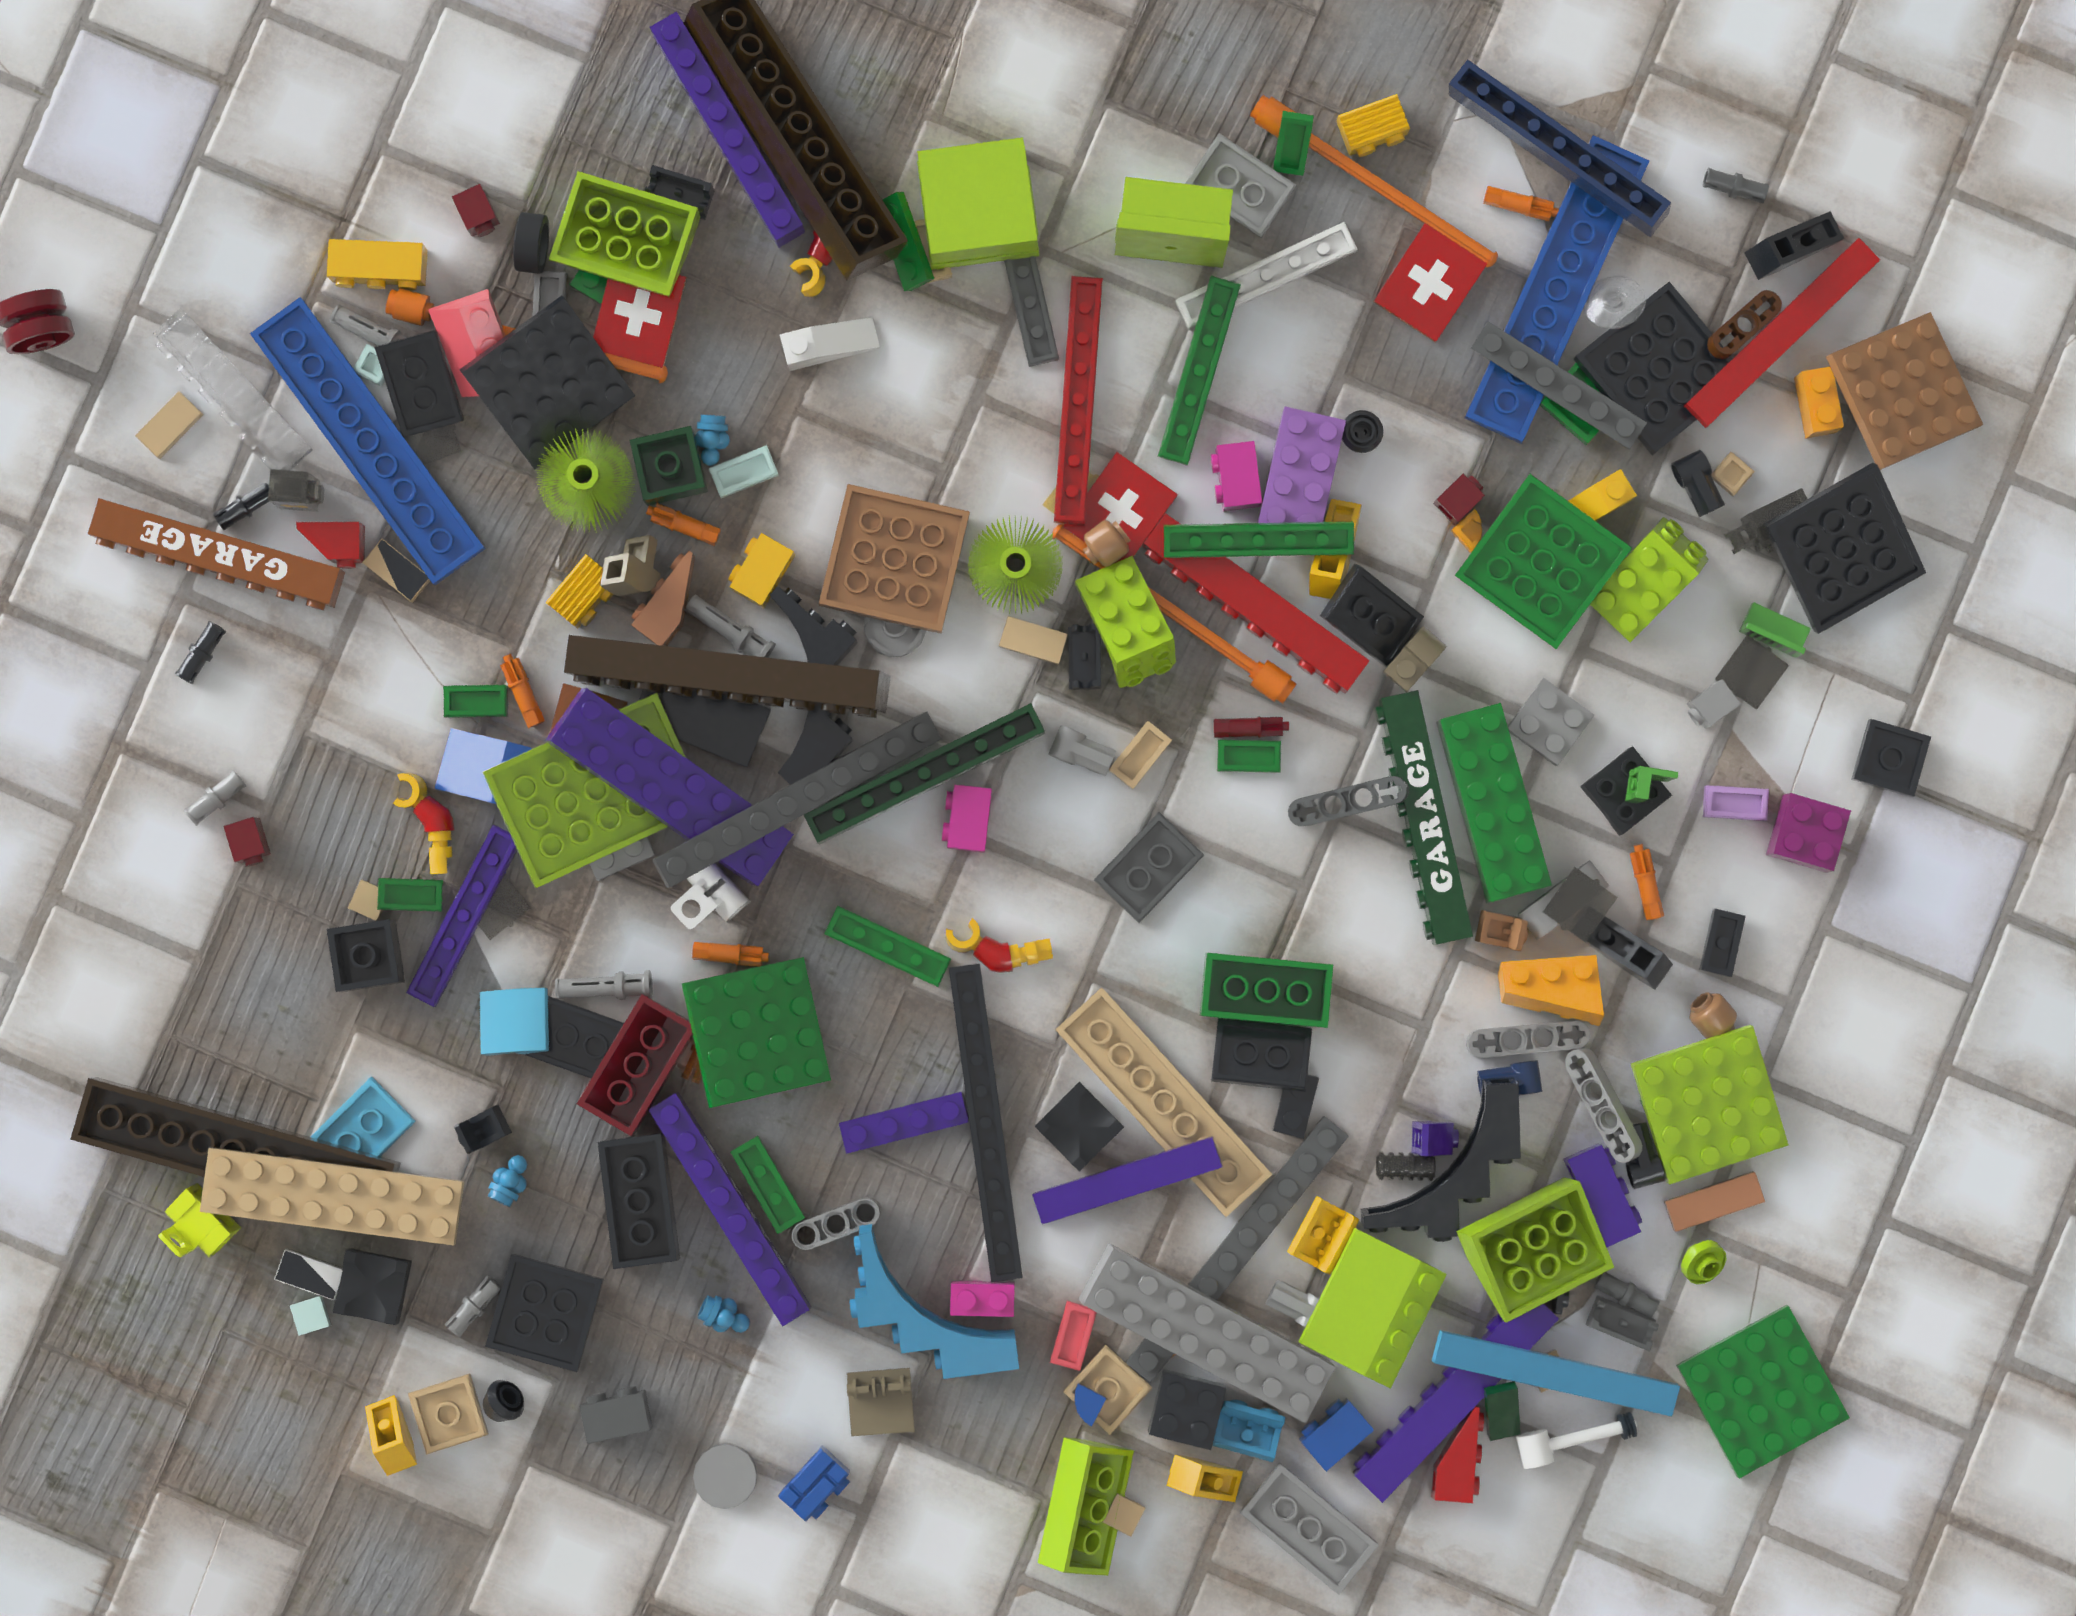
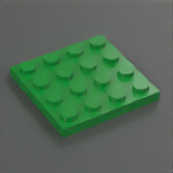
[1455,473,1632,649]
[682,957,831,1108]
[1676,1305,1850,1479]

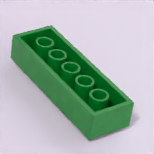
[1436,703,1552,903]

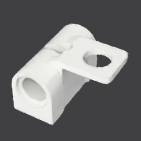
[671,863,751,929]

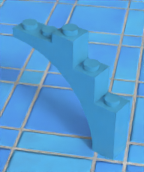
[850,1224,1019,1379]

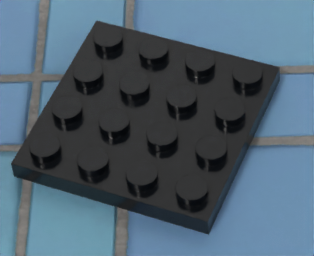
[1573,281,1733,455]
[460,295,635,470]
[1764,463,1926,634]

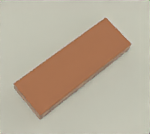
[1664,1171,1765,1232]

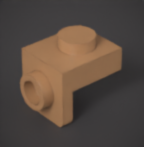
[1475,910,1528,951]

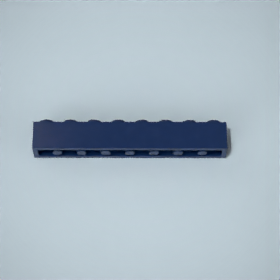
[1449,59,1671,237]

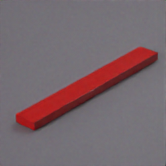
[1684,238,1880,428]
[1054,276,1103,525]

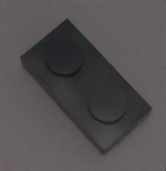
[1699,909,1746,977]
[1272,1075,1319,1139]

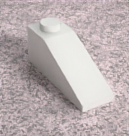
[780,317,880,371]

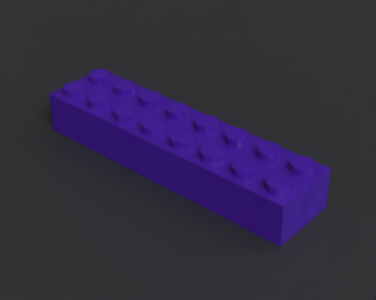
[545,688,794,886]

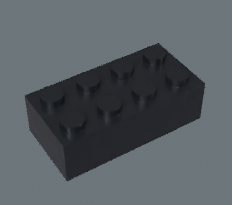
[597,1133,680,1269]

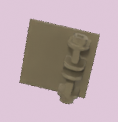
[847,1368,915,1437]

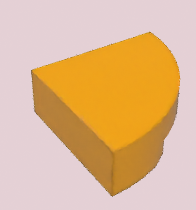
[1451,509,1482,553]

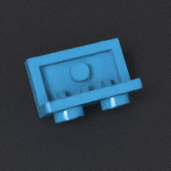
[1212,1400,1286,1462]

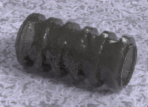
[1376,1152,1436,1181]

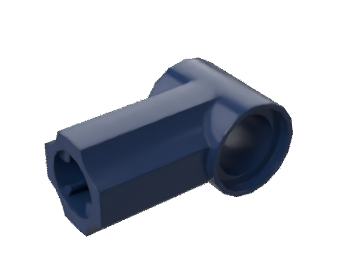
[1477,1060,1543,1097]

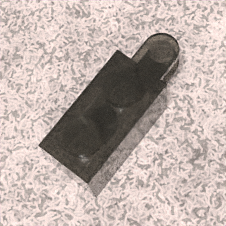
[1724,488,1807,555]

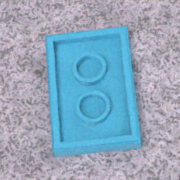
[311,1077,416,1157]

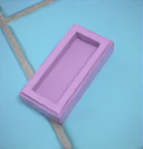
[1703,785,1769,821]

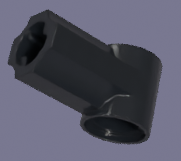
[1671,450,1725,517]
[1619,1122,1665,1189]

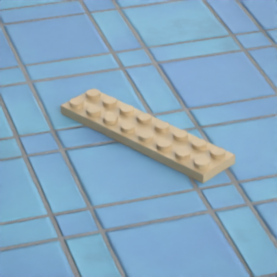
[1055,987,1273,1217]
[199,1148,464,1246]

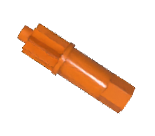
[1483,186,1559,222]
[646,503,721,546]
[500,654,545,728]
[1630,844,1664,920]
[692,942,769,967]

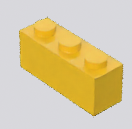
[327,239,428,291]

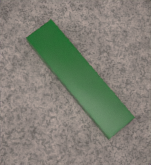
[824,905,951,987]

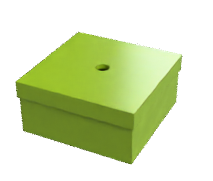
[917,137,1039,270]
[1114,177,1233,268]

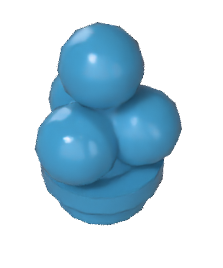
[695,414,730,466]
[488,1155,527,1207]
[697,1295,750,1333]

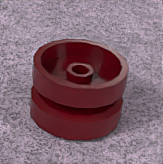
[0,289,75,355]

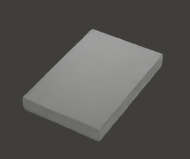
[1185,133,1297,238]

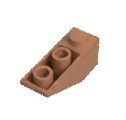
[631,551,695,646]

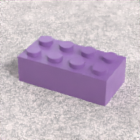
[1257,406,1346,523]

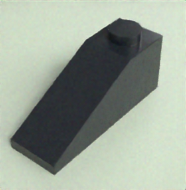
[1744,211,1844,280]
[1571,906,1673,990]

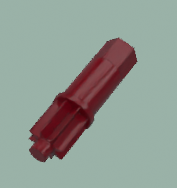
[1214,716,1289,738]

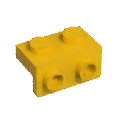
[1287,1196,1359,1275]

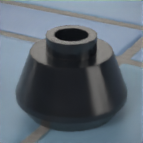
[1342,410,1384,453]
[483,1380,524,1422]

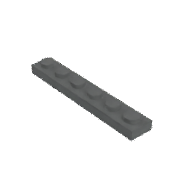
[1471,321,1647,450]

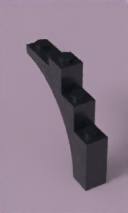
[770,586,858,785]
[1361,1077,1521,1242]

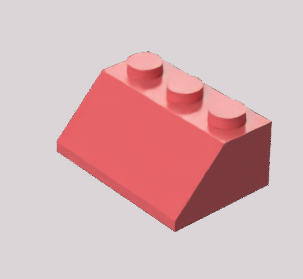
[429,289,506,397]

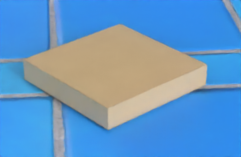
[1063,1344,1153,1435]
[408,1373,489,1455]

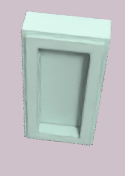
[709,445,779,498]

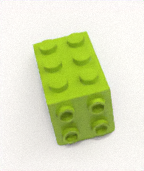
[1590,517,1708,642]
[1075,556,1176,688]

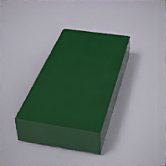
[1484,1381,1521,1441]

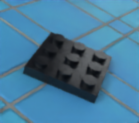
[485,1254,604,1372]

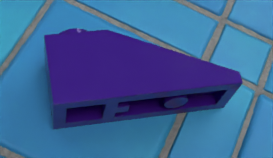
[1411,1121,1459,1156]

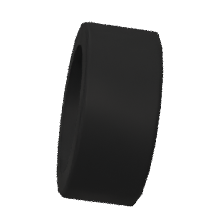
[513,212,549,274]

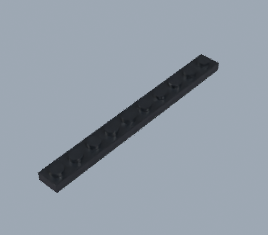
[949,964,1023,1282]

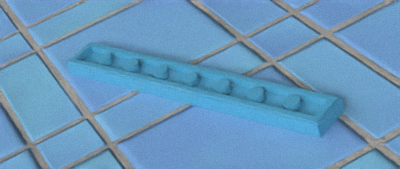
[1431,1330,1680,1417]

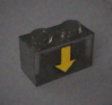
[268,469,324,512]

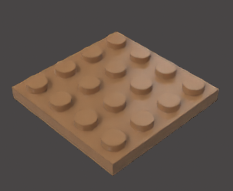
[1826,312,1983,470]
[819,484,970,634]

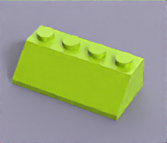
[1038,1437,1134,1576]

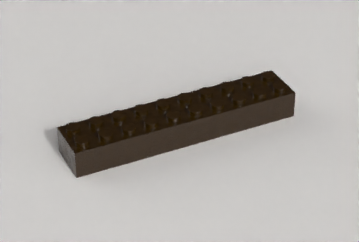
[683,0,908,281]
[564,635,891,718]
[70,1077,401,1177]

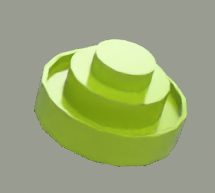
[1681,1240,1727,1285]

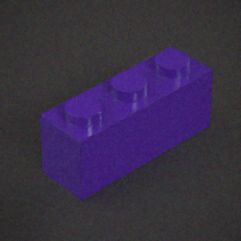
[1563,1144,1642,1247]

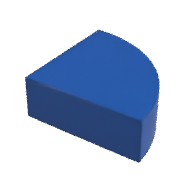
[1075,1383,1107,1427]

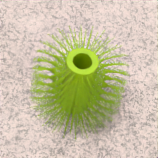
[536,428,636,533]
[968,515,1063,614]

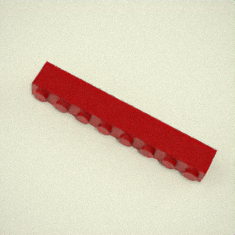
[1143,513,1370,694]

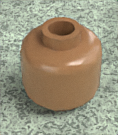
[1083,520,1131,567]
[1689,992,1737,1039]

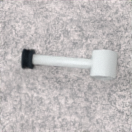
[1516,1412,1637,1469]

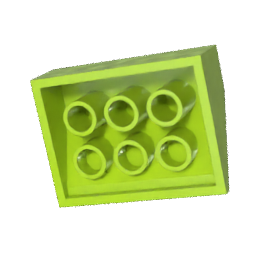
[549,171,700,297]
[1456,1177,1614,1323]
[1298,1228,1447,1389]

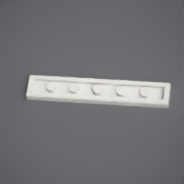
[1175,222,1358,330]

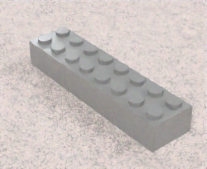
[1079,1243,1336,1423]

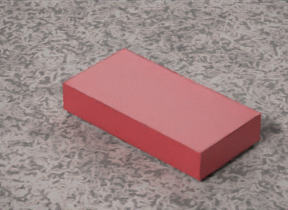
[1050,1300,1097,1371]

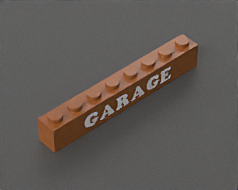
[88,498,345,611]

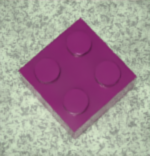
[1766,793,1851,873]

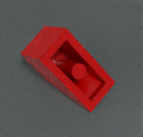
[296,522,365,569]

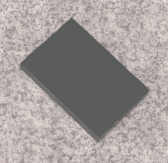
[1094,812,1204,923]

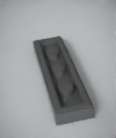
[1004,256,1059,367]

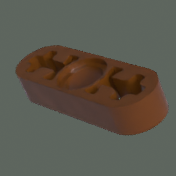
[1707,290,1782,359]

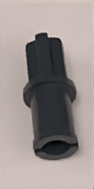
[213,483,275,530]

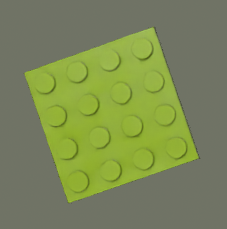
[1630,1025,1789,1185]

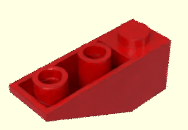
[1431,1405,1484,1503]

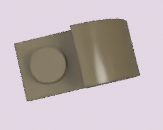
[600,535,661,596]
[1383,626,1447,693]

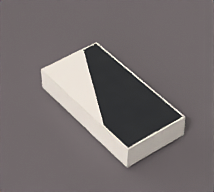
[274,1249,343,1300]

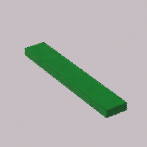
[1157,276,1241,465]
[1164,521,1354,558]

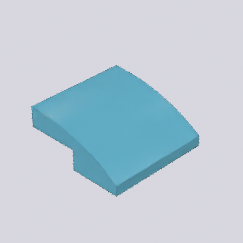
[480,988,549,1056]

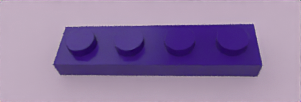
[839,1092,969,1154]

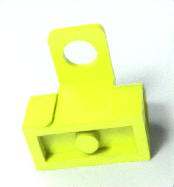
[158,1183,241,1258]

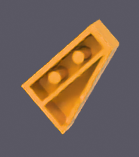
[1498,955,1604,1026]

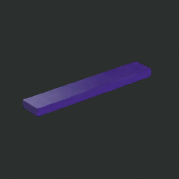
[406,824,517,1007]
[1032,1136,1223,1224]

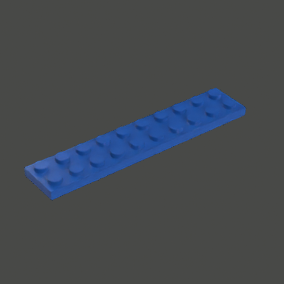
[1465,135,1650,444]
[250,297,486,585]

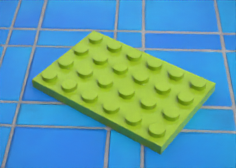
[482,693,686,888]

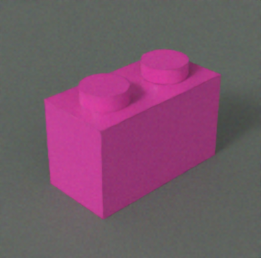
[1211,441,1262,511]
[942,784,992,853]
[950,1281,1015,1317]

